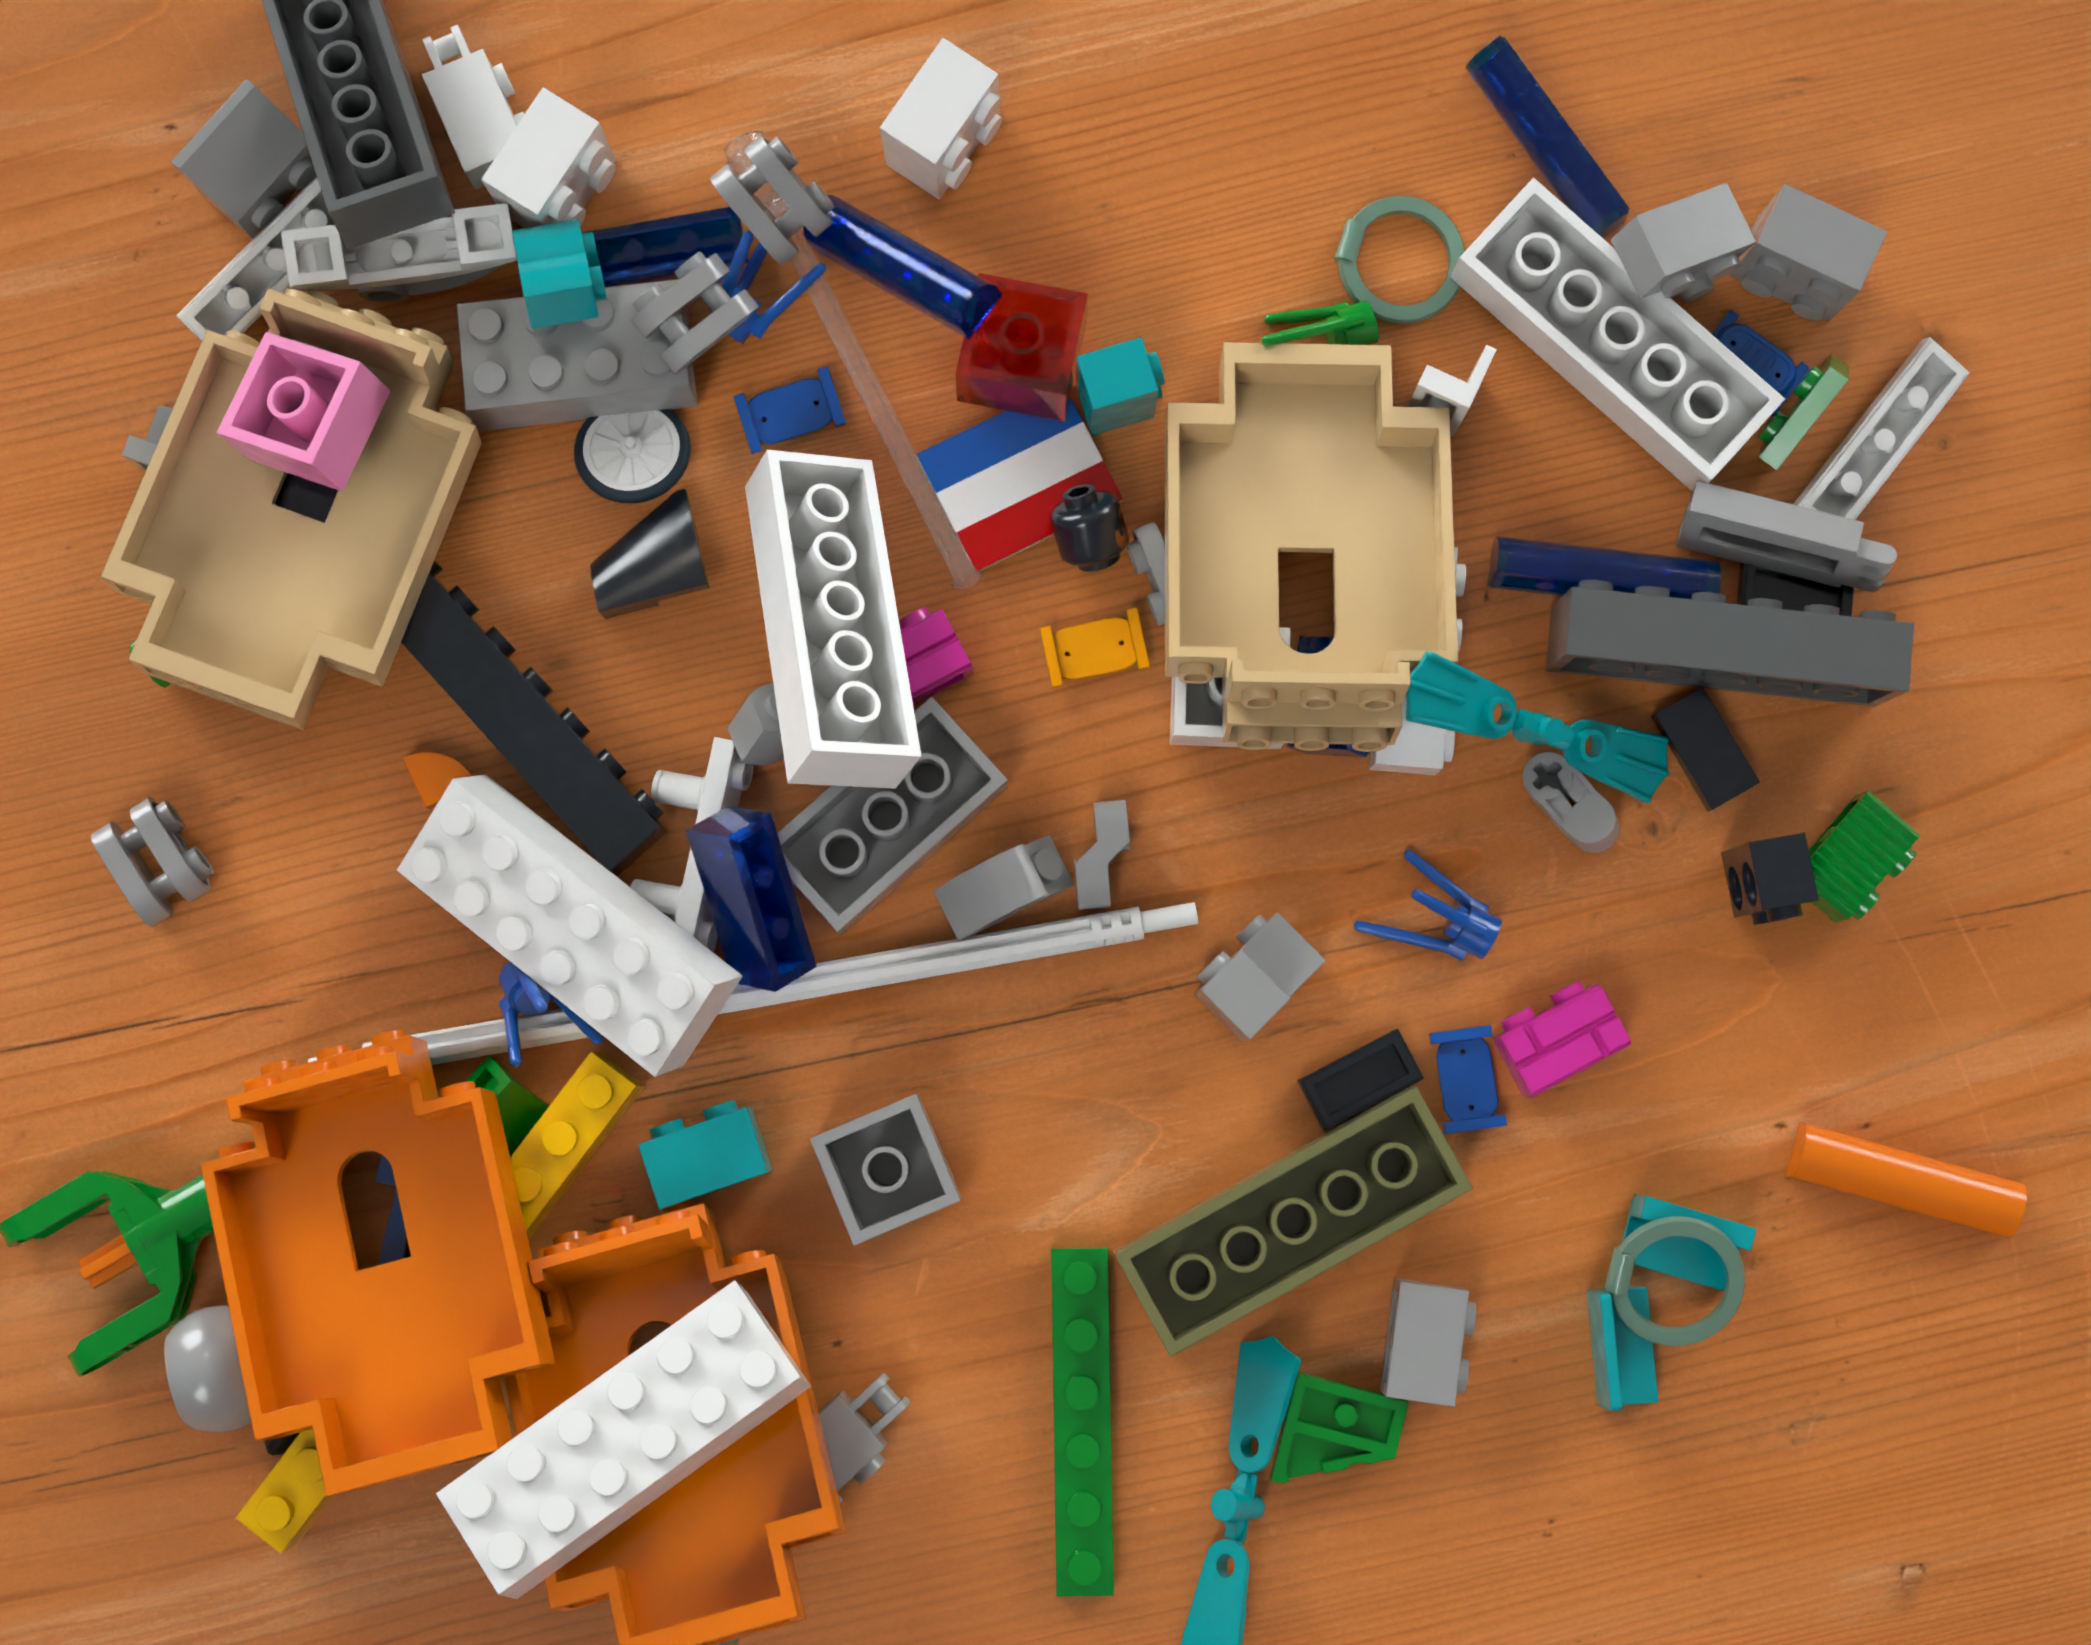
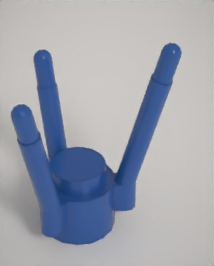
[709,218,826,344]
[1354,850,1502,961]
[499,962,604,1067]

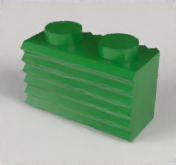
[1809,790,1920,922]

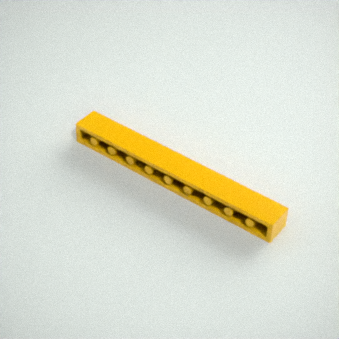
[235,1052,645,1554]

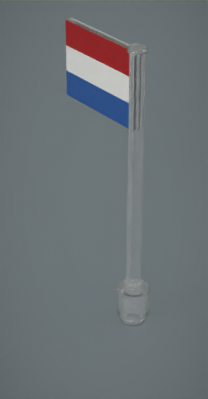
[724,130,1123,590]

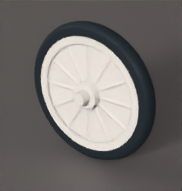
[574,409,691,503]

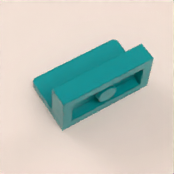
[1621,1194,1756,1291]
[1586,1286,1658,1411]

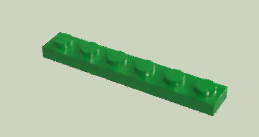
[1051,1247,1114,1597]

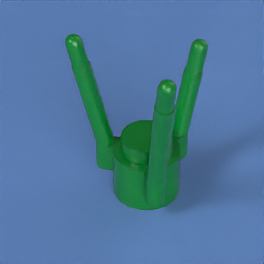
[1261,301,1379,346]

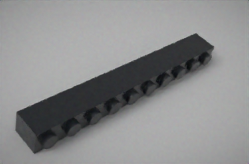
[275,473,667,876]

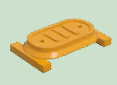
[1040,608,1150,688]

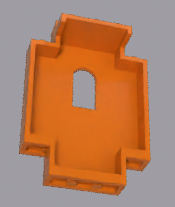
[200,1030,555,1496]
[504,1200,847,1645]

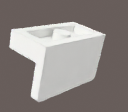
[1407,345,1497,437]

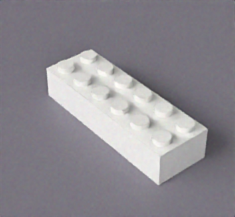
[1450,177,1785,492]
[745,450,921,789]
[397,774,743,1077]
[436,1280,811,1599]

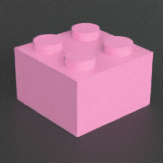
[217,332,391,491]

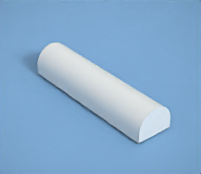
[176,176,335,340]
[1793,337,1970,520]

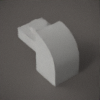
[934,835,1074,941]

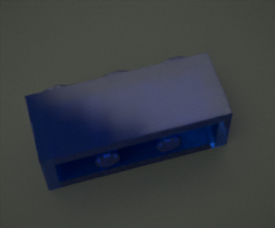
[685,807,817,992]

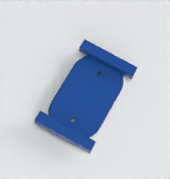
[1712,310,1810,416]
[733,366,846,454]
[1429,1025,1507,1134]

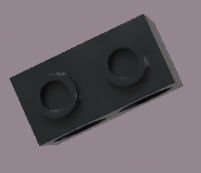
[1721,832,1819,925]

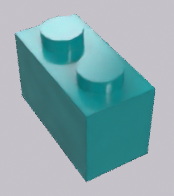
[1075,337,1165,436]
[638,1100,773,1210]

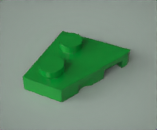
[1269,1371,1409,1483]

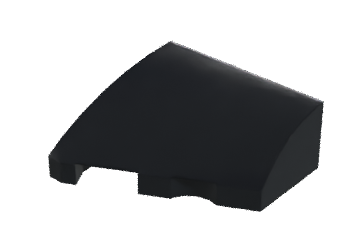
[590,489,710,619]

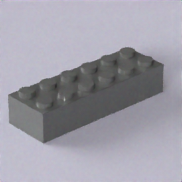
[262,0,455,249]
[1546,580,1914,707]

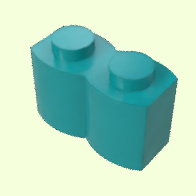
[512,218,607,330]

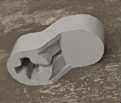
[1522,752,1620,853]
[1074,800,1130,910]

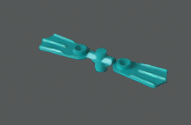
[1406,651,1669,803]
[1181,1336,1301,1645]

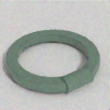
[1334,196,1465,324]
[1604,1216,1745,1346]

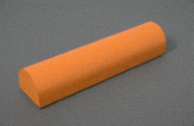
[1786,1122,2027,1238]

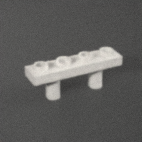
[630,737,754,952]

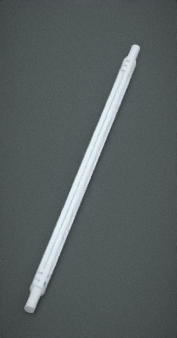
[308,902,1198,1065]

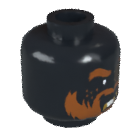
[1050,484,1129,572]

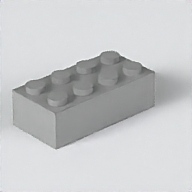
[457,279,698,432]
[762,696,1008,936]

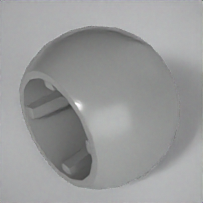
[164,1305,252,1433]

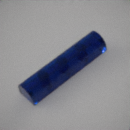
[1465,35,1630,238]
[803,195,1002,340]
[582,207,749,287]
[1488,536,1721,599]

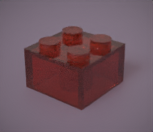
[955,273,1088,422]

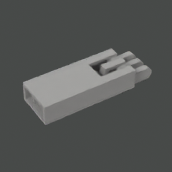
[1676,480,1897,592]

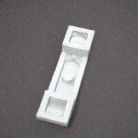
[281,203,517,290]

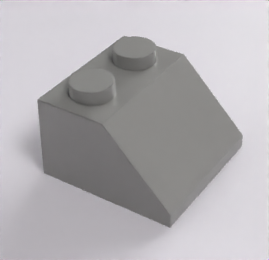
[171,79,317,239]

